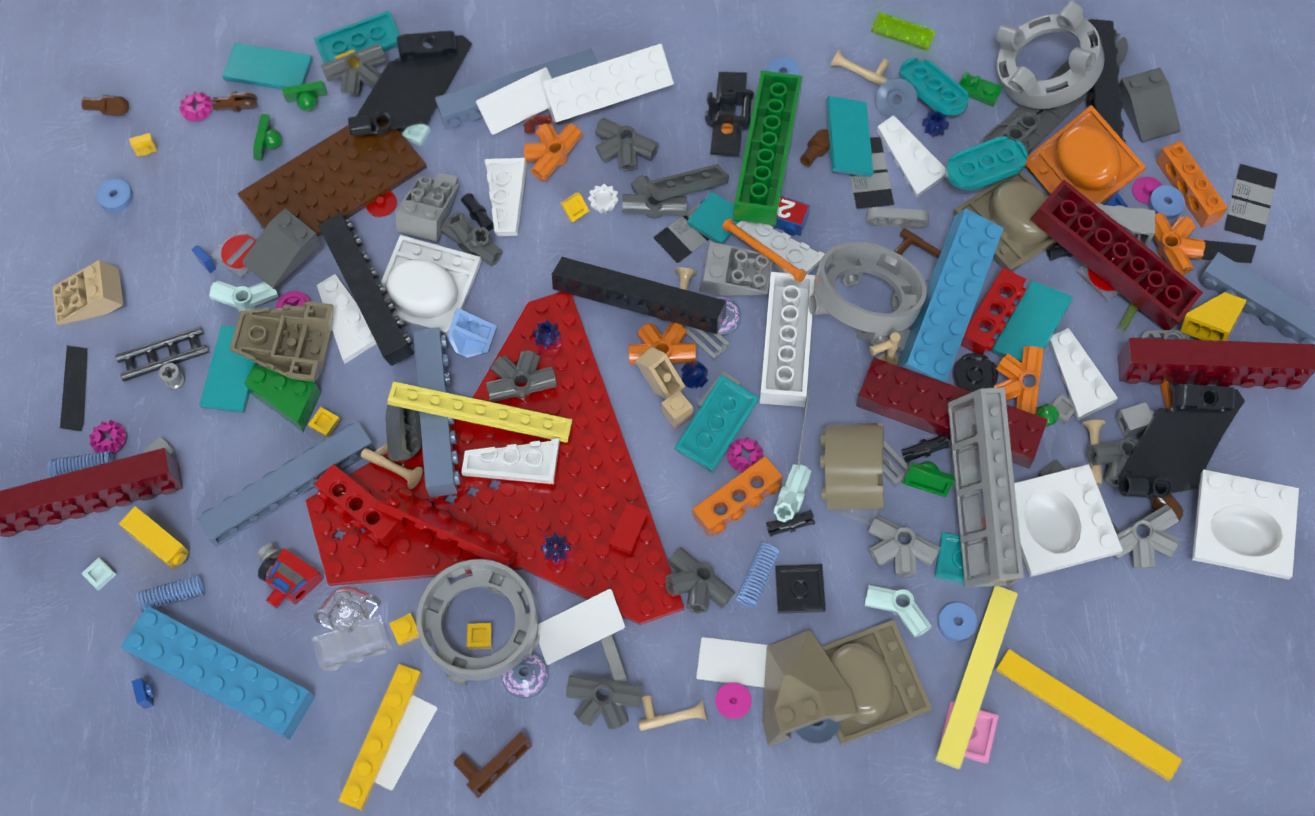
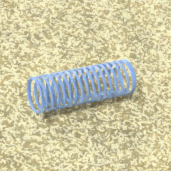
[48,451,114,477]
[737,543,779,607]
[136,575,204,612]

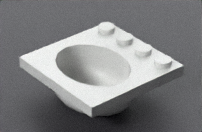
[381,235,482,335]
[1014,464,1123,577]
[1192,469,1299,580]

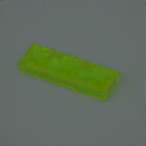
[871,12,936,51]

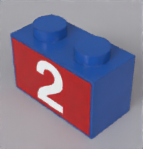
[771,196,810,236]

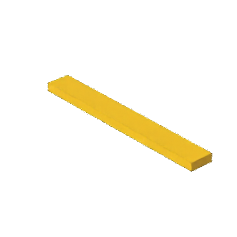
[995,649,1182,782]

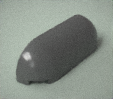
[385,405,421,461]

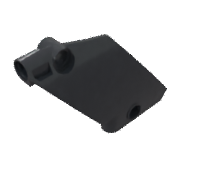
[348,31,472,136]
[1117,385,1245,498]

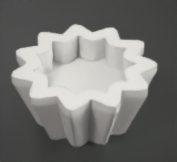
[588,184,619,213]

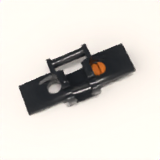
[705,72,754,156]

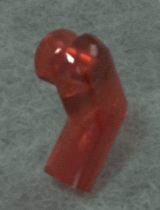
[523,114,551,133]

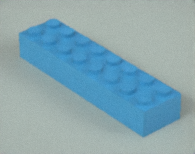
[897,208,1004,383]
[121,606,315,740]

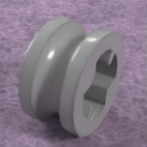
[256,543,281,563]

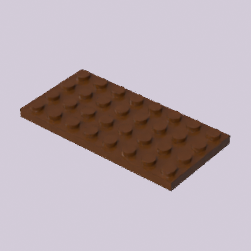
[237,120,427,237]

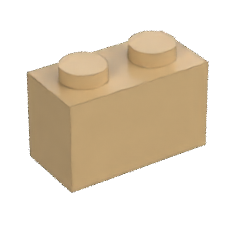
[635,347,685,399]

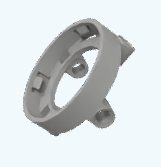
[997,1,1105,109]
[809,242,927,346]
[417,559,539,685]

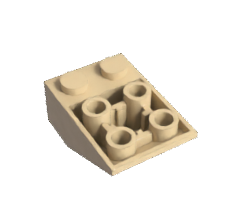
[52,260,123,325]

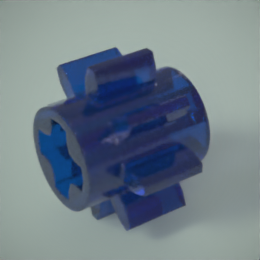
[922,111,949,138]
[533,320,561,349]
[681,361,708,389]
[541,532,571,564]

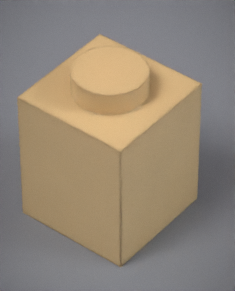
[661,390,693,430]

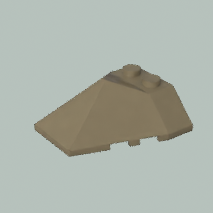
[229,302,334,382]
[762,630,859,746]

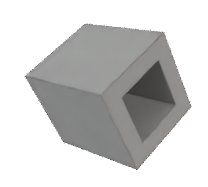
[1115,402,1155,439]

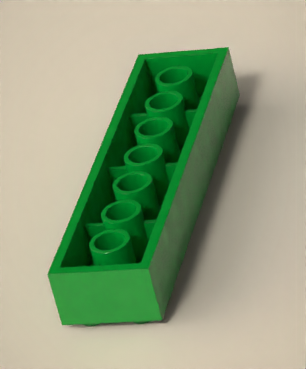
[733,70,802,226]

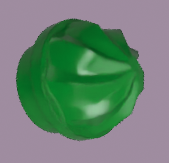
[1036,403,1059,427]

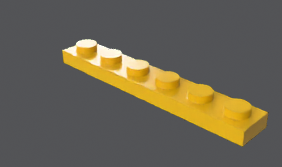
[338,664,422,811]

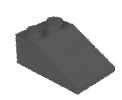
[1120,68,1181,143]
[242,208,320,289]

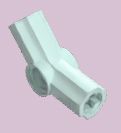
[209,280,278,312]
[773,464,811,522]
[865,585,932,639]

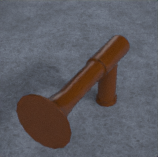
[894,228,941,258]

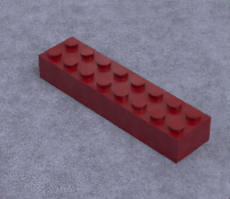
[1030,179,1203,330]
[1118,338,1315,390]
[856,357,1048,469]
[0,447,183,537]

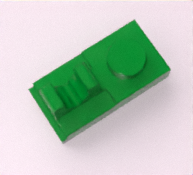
[959,72,1003,107]

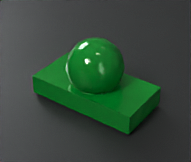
[282,80,328,111]
[253,114,282,161]
[902,462,955,497]

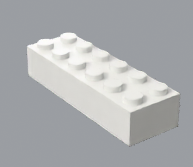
[541,44,674,123]
[760,272,815,407]

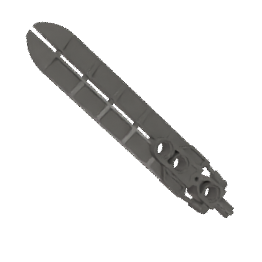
[982,32,1128,155]

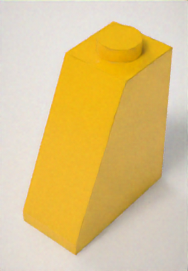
[1180,292,1247,341]
[119,506,190,570]

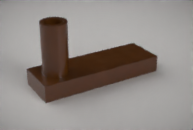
[453,732,532,798]

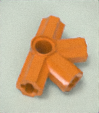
[524,123,583,182]
[1153,213,1205,276]
[629,323,696,364]
[994,346,1044,415]

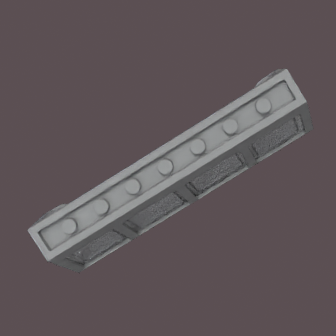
[948,388,1024,588]

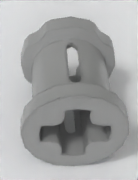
[159,363,185,390]

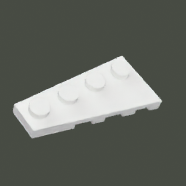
[877,115,946,198]
[485,158,527,236]
[737,221,825,275]
[317,274,376,364]
[1049,328,1118,421]
[462,438,560,484]

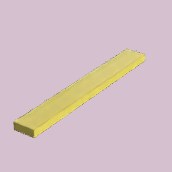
[387,381,572,443]
[935,586,1018,770]

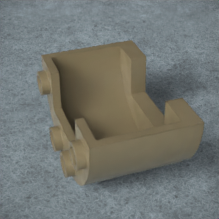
[820,423,884,510]

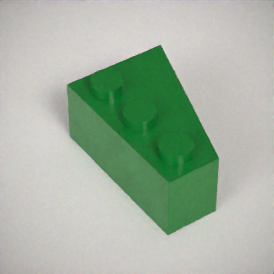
[244,364,321,433]

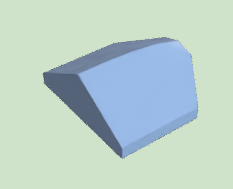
[447,308,497,358]

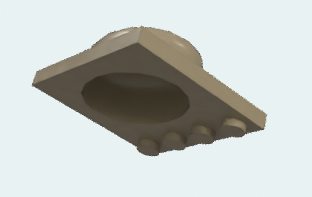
[953,171,1058,272]
[822,620,932,745]

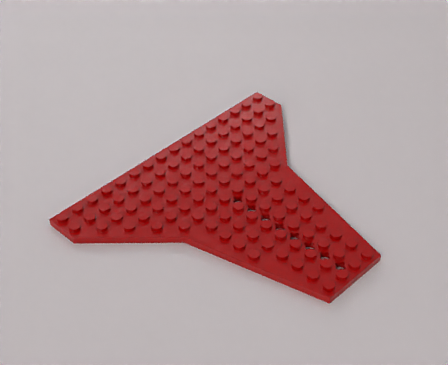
[305,292,685,625]

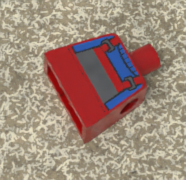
[265,548,324,609]

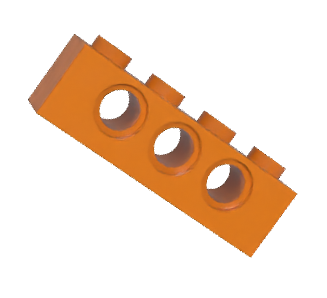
[1156,141,1228,228]
[692,456,783,537]

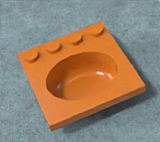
[1026,105,1147,204]

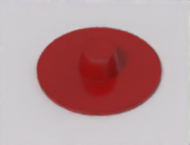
[366,191,397,217]

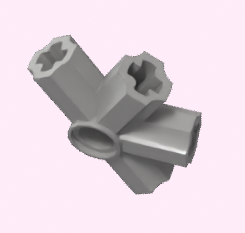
[1114,504,1180,568]
[868,515,941,578]

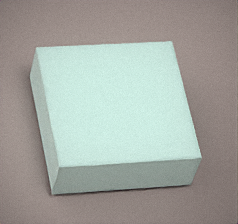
[402,123,431,147]
[81,557,117,591]

